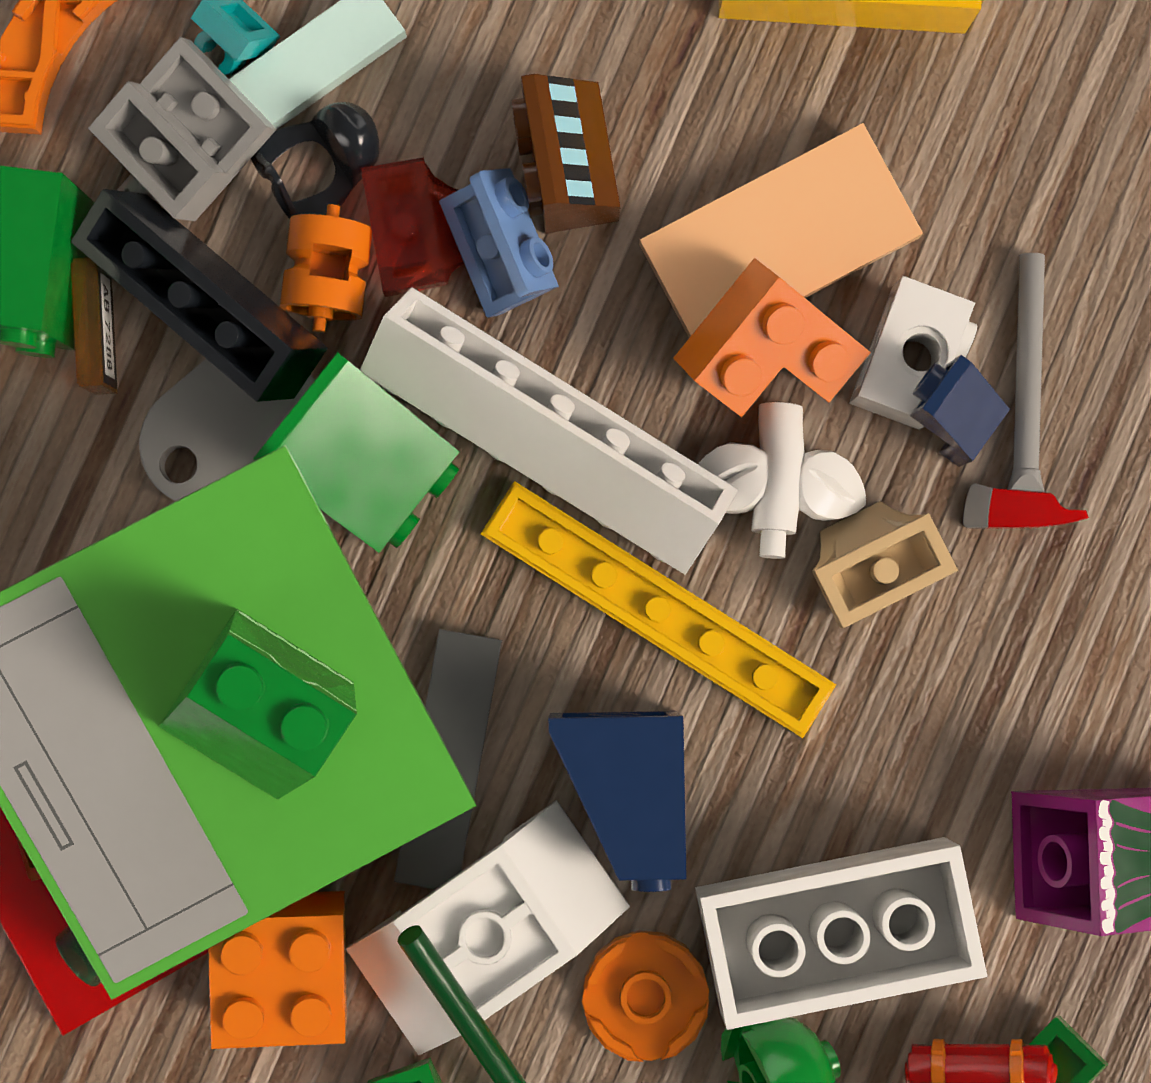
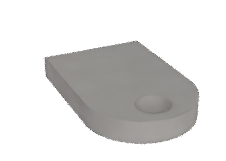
[139,359,315,501]

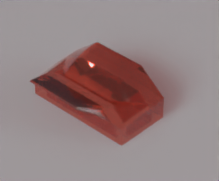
[361,157,464,297]

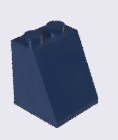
[548,711,686,892]

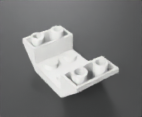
[346,800,630,1055]

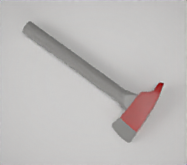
[963,253,1089,529]

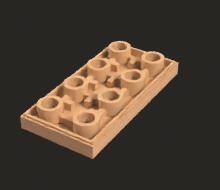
[639,123,923,338]

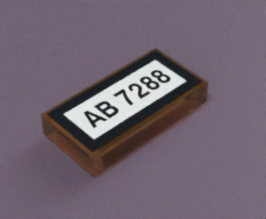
[71,258,118,395]

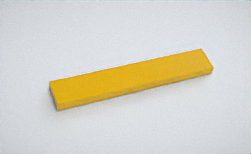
[481,481,837,738]

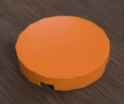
[582,930,709,1062]

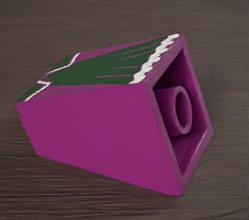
[1011,788,1151,936]

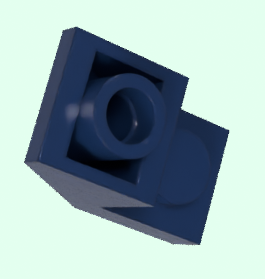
[910,355,1010,467]

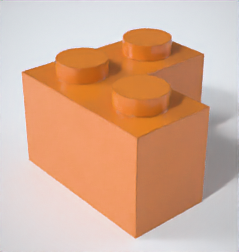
[673,258,871,417]

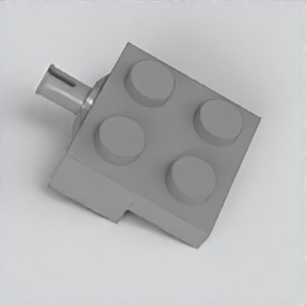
[88,37,277,221]

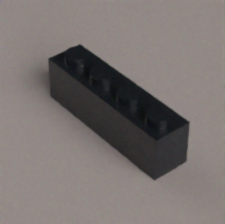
[71,189,328,402]

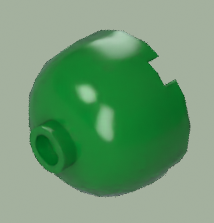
[721,1017,841,1083]

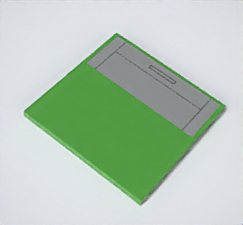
[0,445,476,1000]

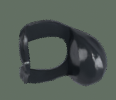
[251,102,380,219]

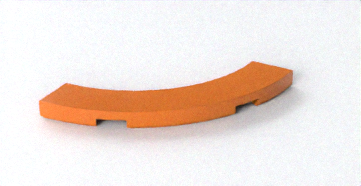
[0,0,117,135]

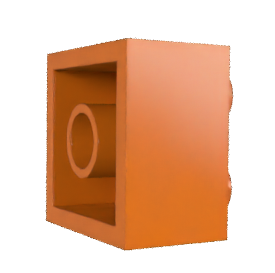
[208,891,347,1049]

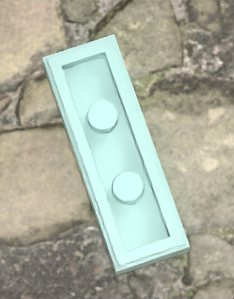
[229,0,407,129]

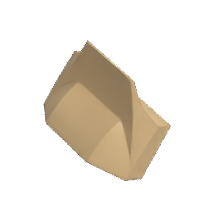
[812,501,958,628]

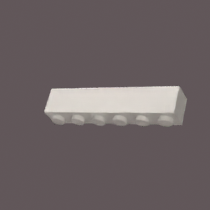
[360,287,738,575]

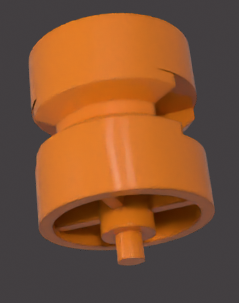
[279,204,373,332]

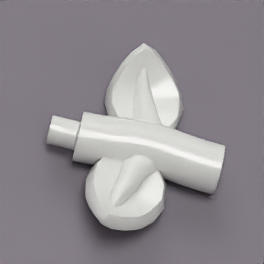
[698,402,866,559]

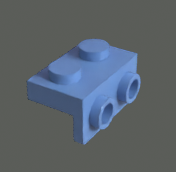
[439,168,559,318]

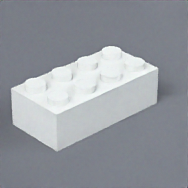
[695,837,987,1030]

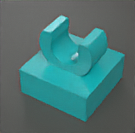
[191,0,280,75]

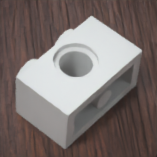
[849,276,977,430]

